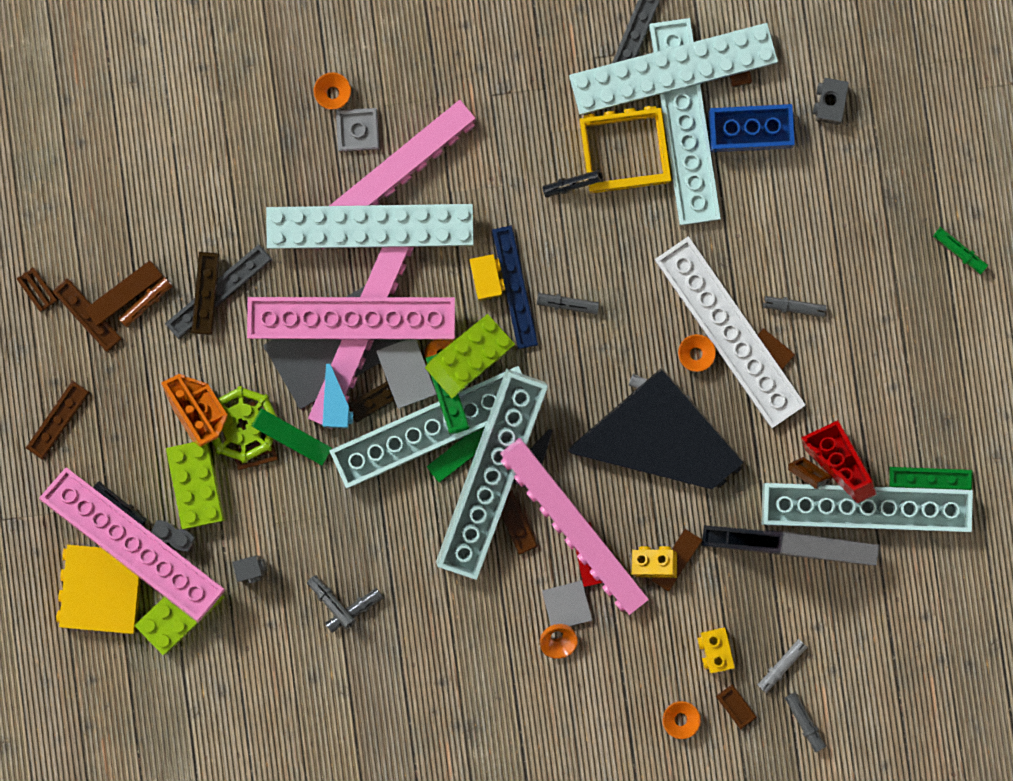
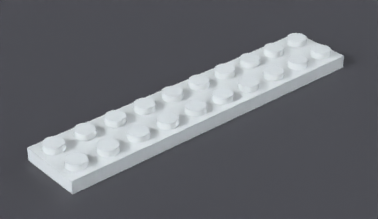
[654,236,805,429]

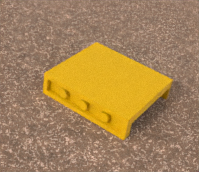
[56,544,141,634]

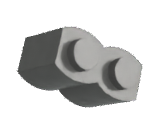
[151,520,197,551]

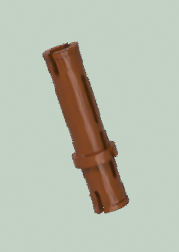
[119,277,173,328]

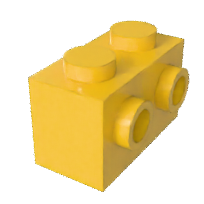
[470,254,505,301]
[632,546,677,578]
[697,627,735,674]

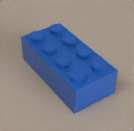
[708,104,795,153]

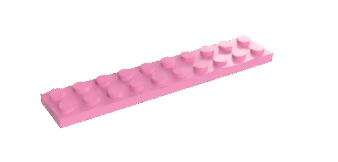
[247,297,455,340]
[39,467,225,623]

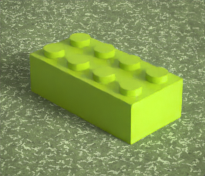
[425,314,515,398]
[166,442,225,529]
[134,594,225,655]

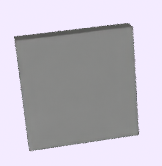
[336,108,379,152]
[542,580,592,626]

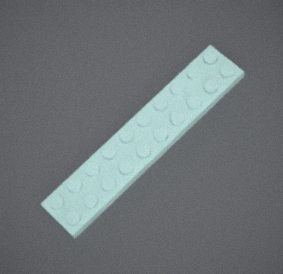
[649,18,721,226]
[569,23,778,116]
[266,204,473,249]

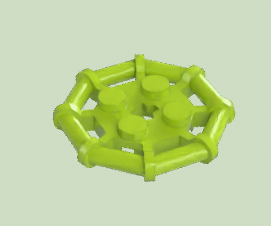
[212,386,277,463]

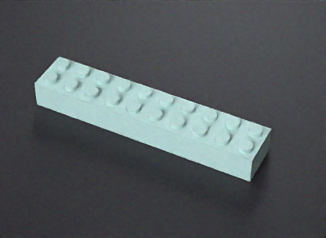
[329,366,522,489]
[436,369,548,580]
[761,483,973,532]

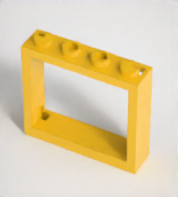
[579,106,671,194]

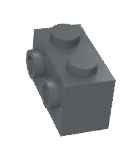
[232,555,267,584]

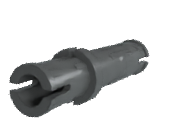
[536,292,599,315]
[763,295,826,318]
[307,575,356,629]
[325,588,383,633]
[784,692,826,753]

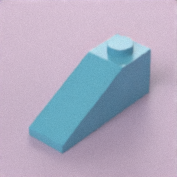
[322,364,353,429]

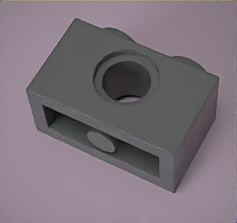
[813,78,849,125]

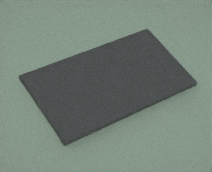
[263,286,404,409]

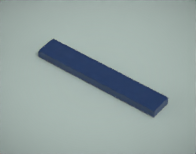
[492,225,538,350]

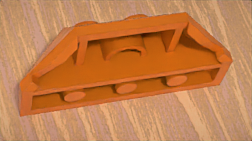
[161,374,228,447]

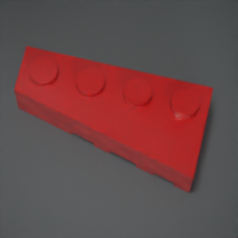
[801,420,877,503]

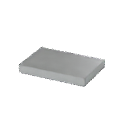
[376,340,437,409]

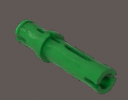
[932,226,988,275]

